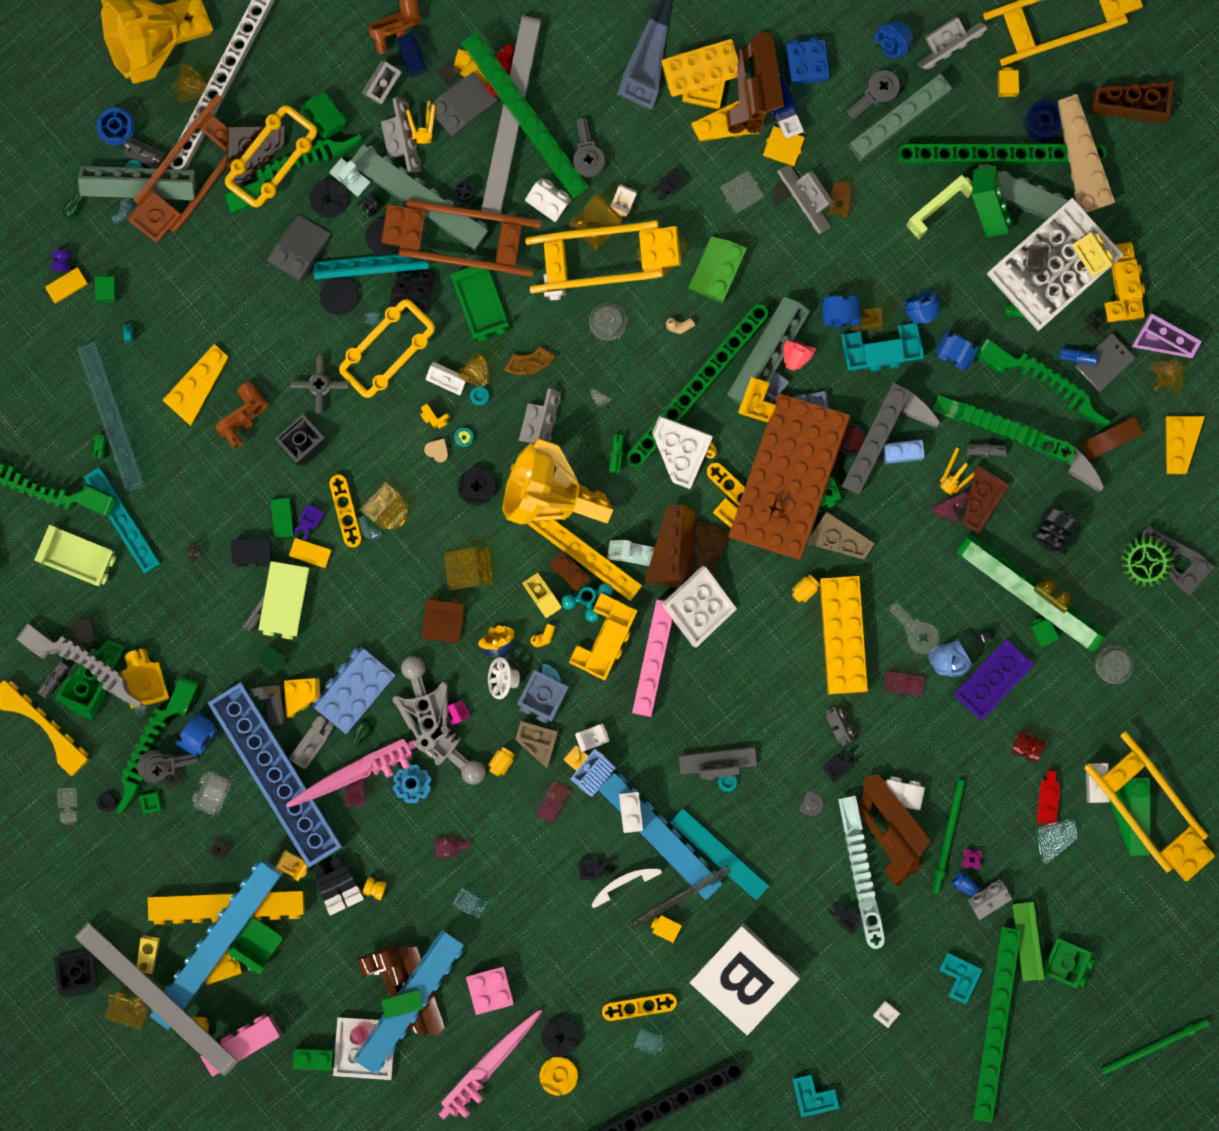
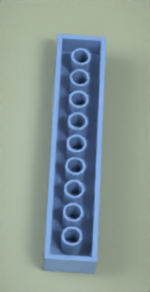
[208,682,343,868]

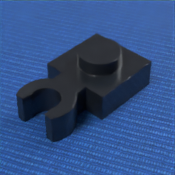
[652,168,687,201]
[822,752,858,783]
[579,859,612,880]
[828,901,862,934]

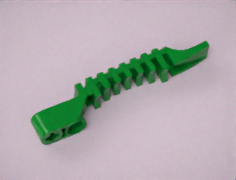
[224,134,363,214]
[976,338,1111,427]
[932,395,1078,464]
[0,461,118,516]
[115,676,200,814]

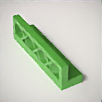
[1012,902,1044,981]

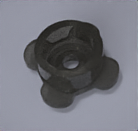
[186,543,200,563]
[165,768,183,789]
[207,838,230,861]

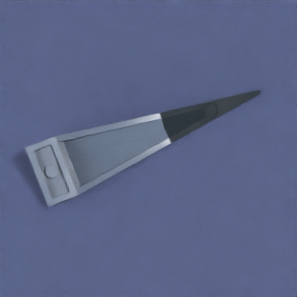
[617,0,673,109]

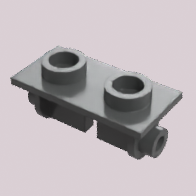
[122,137,165,169]
[825,705,856,746]

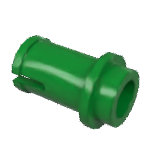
[1004,303,1027,319]
[92,435,108,459]

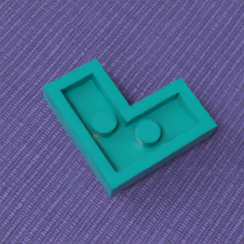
[939,953,982,1004]
[792,1074,839,1117]

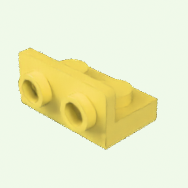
[1072,231,1115,277]

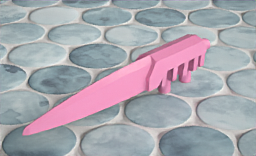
[286,739,417,807]
[438,1010,542,1119]

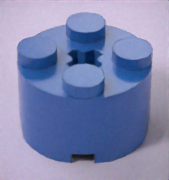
[822,296,861,328]
[935,331,979,371]
[176,712,217,756]

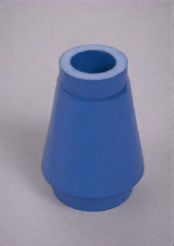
[952,871,981,897]

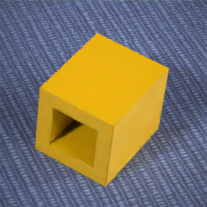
[997,67,1019,97]
[651,915,682,943]

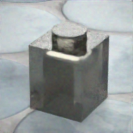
[1024,245,1049,276]
[71,618,97,648]

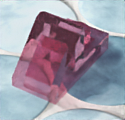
[930,492,969,523]
[883,671,925,697]
[344,778,366,807]
[535,781,570,824]

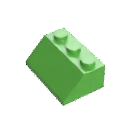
[688,236,747,304]

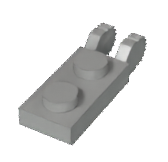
[289,716,334,769]

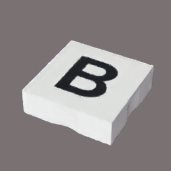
[690,923,801,1035]

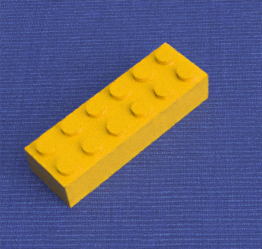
[819,576,868,695]

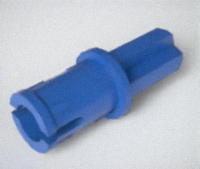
[1059,348,1098,366]

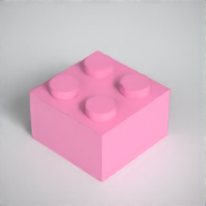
[466,966,514,1015]

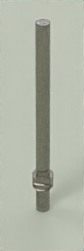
[630,866,731,929]

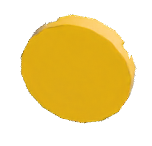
[539,1056,578,1096]

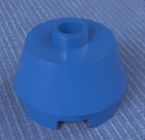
[875,20,913,59]
[96,107,135,145]
[903,291,940,324]

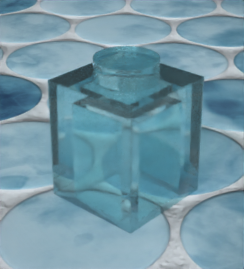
[634,1028,665,1056]

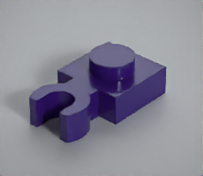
[294,504,325,540]

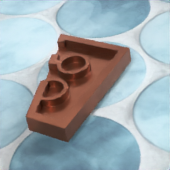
[962,465,1009,534]

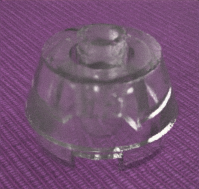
[589,303,627,341]
[1096,646,1134,684]

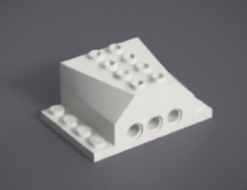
[987,198,1123,331]

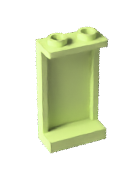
[906,175,973,240]
[35,525,117,587]
[259,561,310,640]

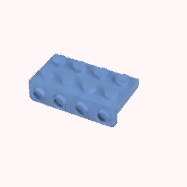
[312,647,395,734]

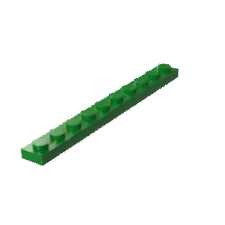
[461,32,589,199]
[973,927,1021,1122]

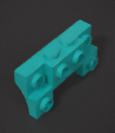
[841,323,924,372]

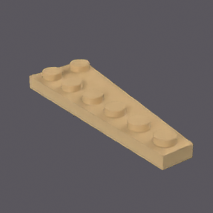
[1058,94,1115,213]

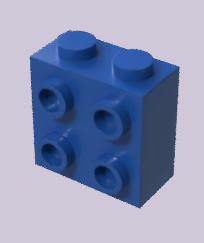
[786,38,830,85]

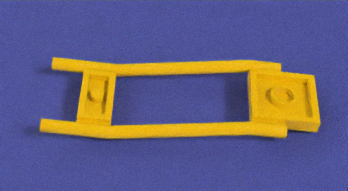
[983,0,1143,66]
[525,220,681,294]
[1084,731,1215,882]

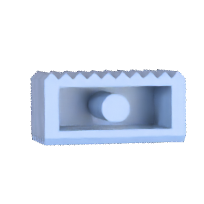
[883,440,924,465]
[570,749,616,797]

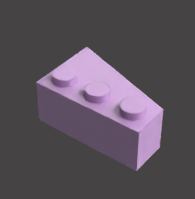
[1131,313,1202,358]

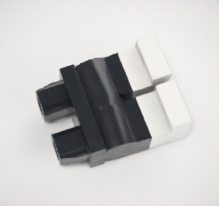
[314,857,365,915]

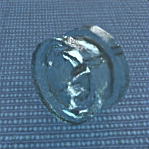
[364,313,381,325]

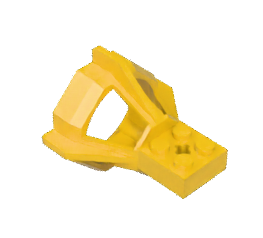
[101,0,213,84]
[502,438,613,524]

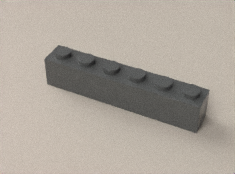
[842,382,911,495]

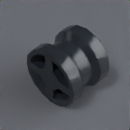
[455,181,474,202]
[357,194,381,218]

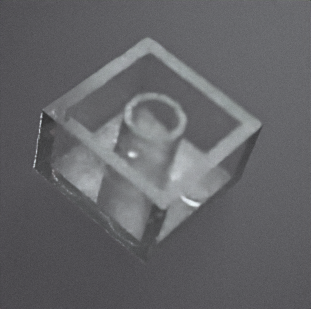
[192,771,233,816]

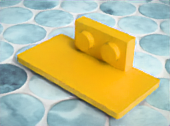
[661,39,739,97]

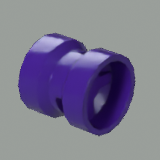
[51,250,71,272]

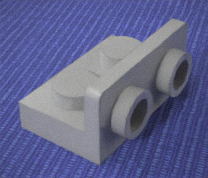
[968,880,1012,920]

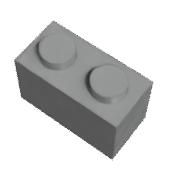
[362,61,401,104]

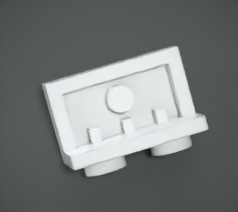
[525,178,572,222]

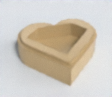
[424,439,448,463]

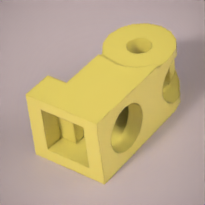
[137,935,161,974]

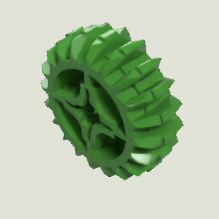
[1122,535,1174,587]

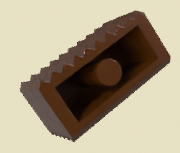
[550,552,589,592]

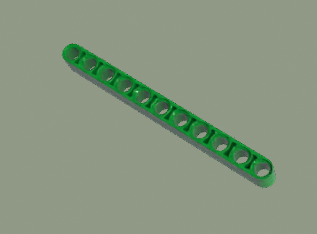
[897,144,1107,165]
[627,304,768,468]

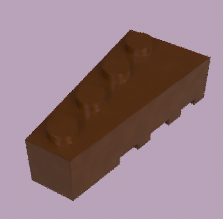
[1091,81,1174,124]
[645,505,696,586]

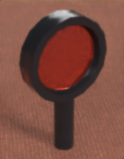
[839,423,866,456]

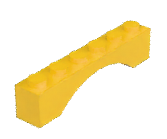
[0,680,90,776]

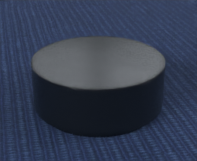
[975,629,995,643]
[96,793,117,812]

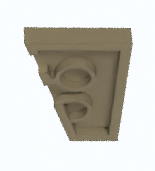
[807,512,875,559]

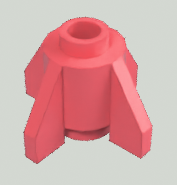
[783,339,816,371]

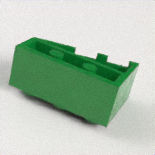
[972,166,1012,237]

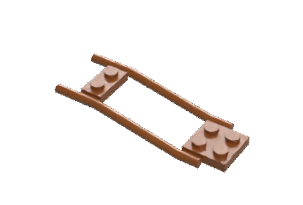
[127,94,255,243]
[381,199,541,277]

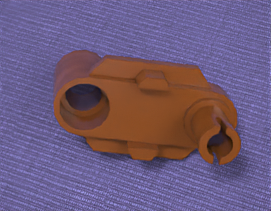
[368,0,421,54]
[215,381,268,449]

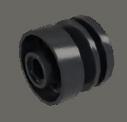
[1031,507,1082,555]

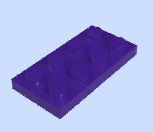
[953,639,1034,721]

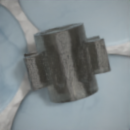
[1082,314,1107,338]

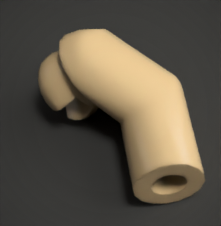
[666,318,695,334]

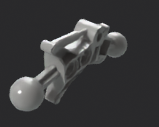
[393,656,486,785]

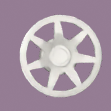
[488,657,520,699]

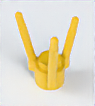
[406,100,436,144]
[939,447,974,495]

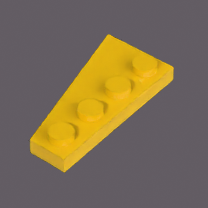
[163,344,229,426]

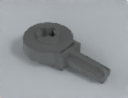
[847,70,900,120]
[573,118,605,178]
[137,750,198,783]

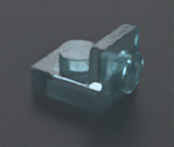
[452,888,487,918]

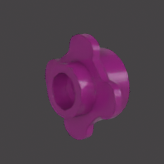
[962,849,982,870]

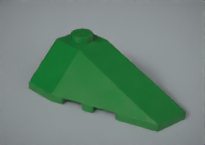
[55,640,126,720]
[1109,778,1150,856]

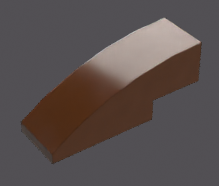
[1080,417,1143,461]

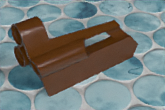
[726,31,784,134]
[858,774,931,886]
[357,946,446,1036]

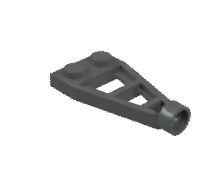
[1139,524,1214,596]

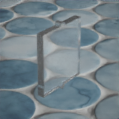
[720,170,764,214]

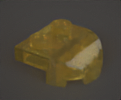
[360,482,408,530]

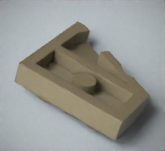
[515,721,558,768]

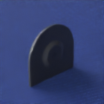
[799,790,824,816]

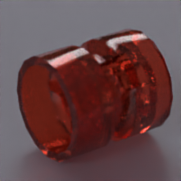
[1011,730,1046,764]

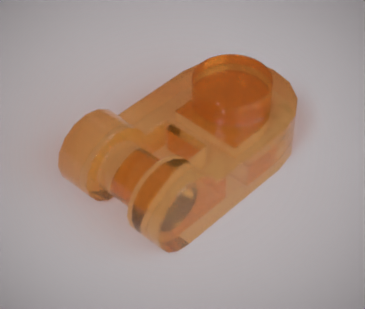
[829,182,851,217]

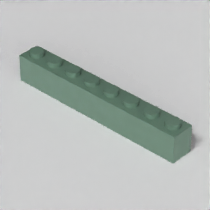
[351,145,489,252]

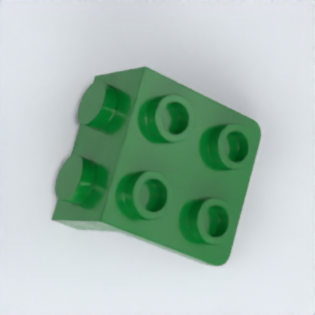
[228,917,283,974]

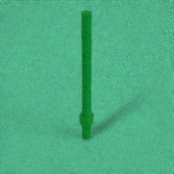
[932,780,966,894]
[1101,1019,1210,1075]

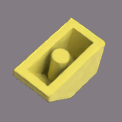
[522,573,562,618]

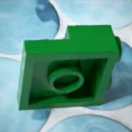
[1043,938,1097,990]

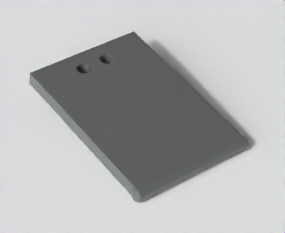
[1075,334,1135,392]

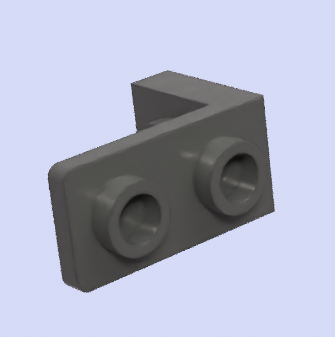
[250,685,284,726]

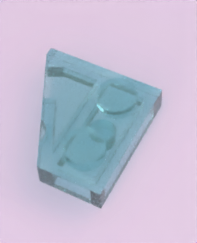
[1036,818,1078,864]

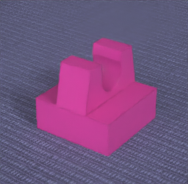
[448,700,471,725]

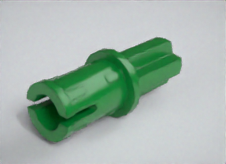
[609,435,625,473]

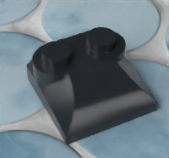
[275,414,327,466]
[54,951,99,997]

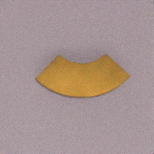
[504,346,556,375]

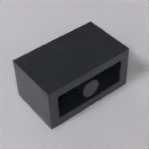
[231,539,272,567]

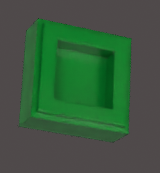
[139,792,162,815]

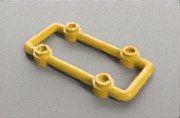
[225,105,317,207]
[339,299,435,398]

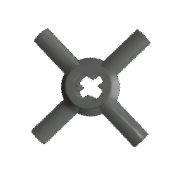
[291,356,349,414]

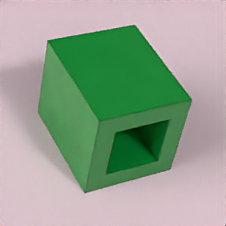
[95,273,117,302]
[1030,617,1059,648]

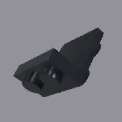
[390,269,436,316]

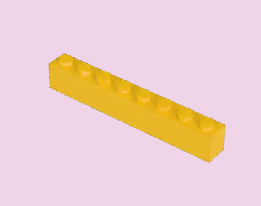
[148,891,305,924]

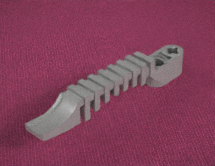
[16,623,146,710]

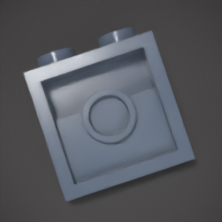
[517,670,569,723]

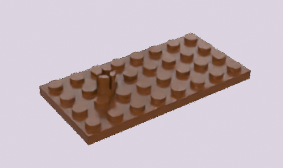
[728,393,851,561]

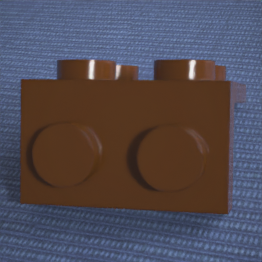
[422,596,465,643]

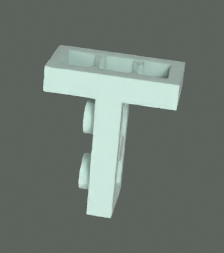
[329,158,371,198]
[607,540,655,566]

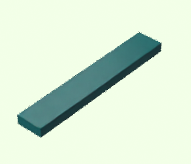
[314,251,429,279]
[84,467,161,574]
[670,809,769,901]

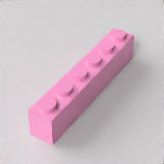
[632,600,672,717]

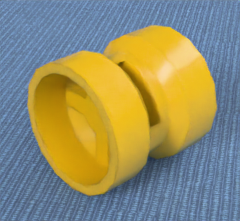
[363,876,387,901]

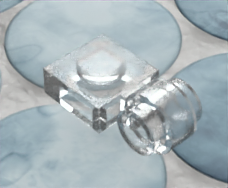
[57,788,78,825]

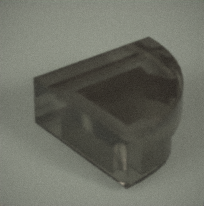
[436,64,462,84]
[773,180,792,206]

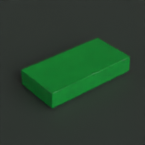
[270,498,294,538]
[381,989,424,1019]

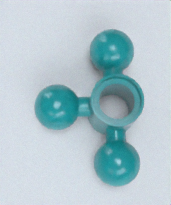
[561,583,613,622]

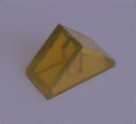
[852,307,883,331]

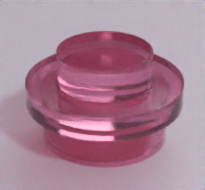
[350,1026,369,1046]

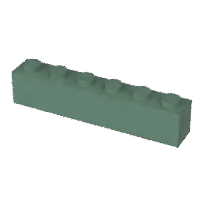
[849,74,952,162]
[972,163,1076,220]
[78,166,196,200]
[727,297,810,405]

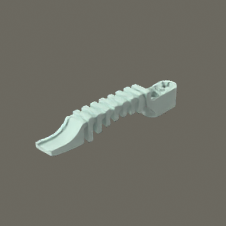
[838,796,885,949]

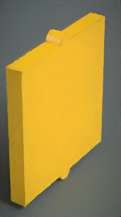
[763,126,805,167]

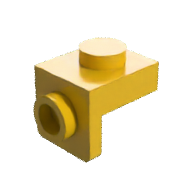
[420,404,450,429]
[563,746,588,771]
[276,850,308,881]

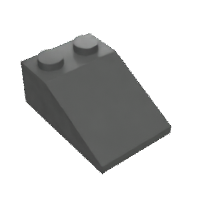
[427,72,498,138]
[267,215,331,283]

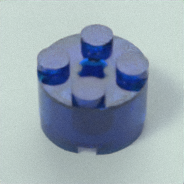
[1024,100,1062,142]

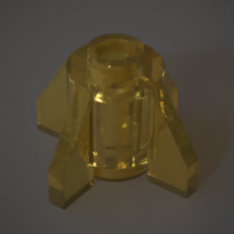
[171,64,207,103]
[456,352,490,387]
[1149,360,1183,394]

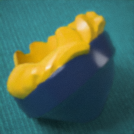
[478,625,515,658]

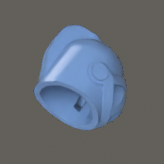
[928,639,972,677]

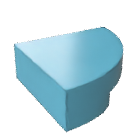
[542,664,561,683]

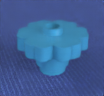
[393,765,431,803]

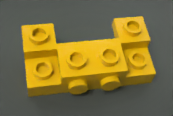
[1104,242,1145,323]
[569,593,637,680]

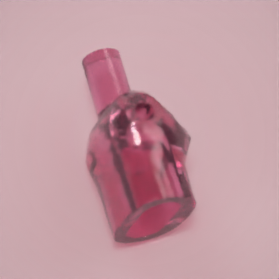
[434,836,471,859]

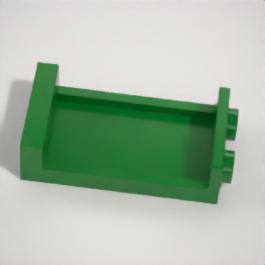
[450,267,510,342]

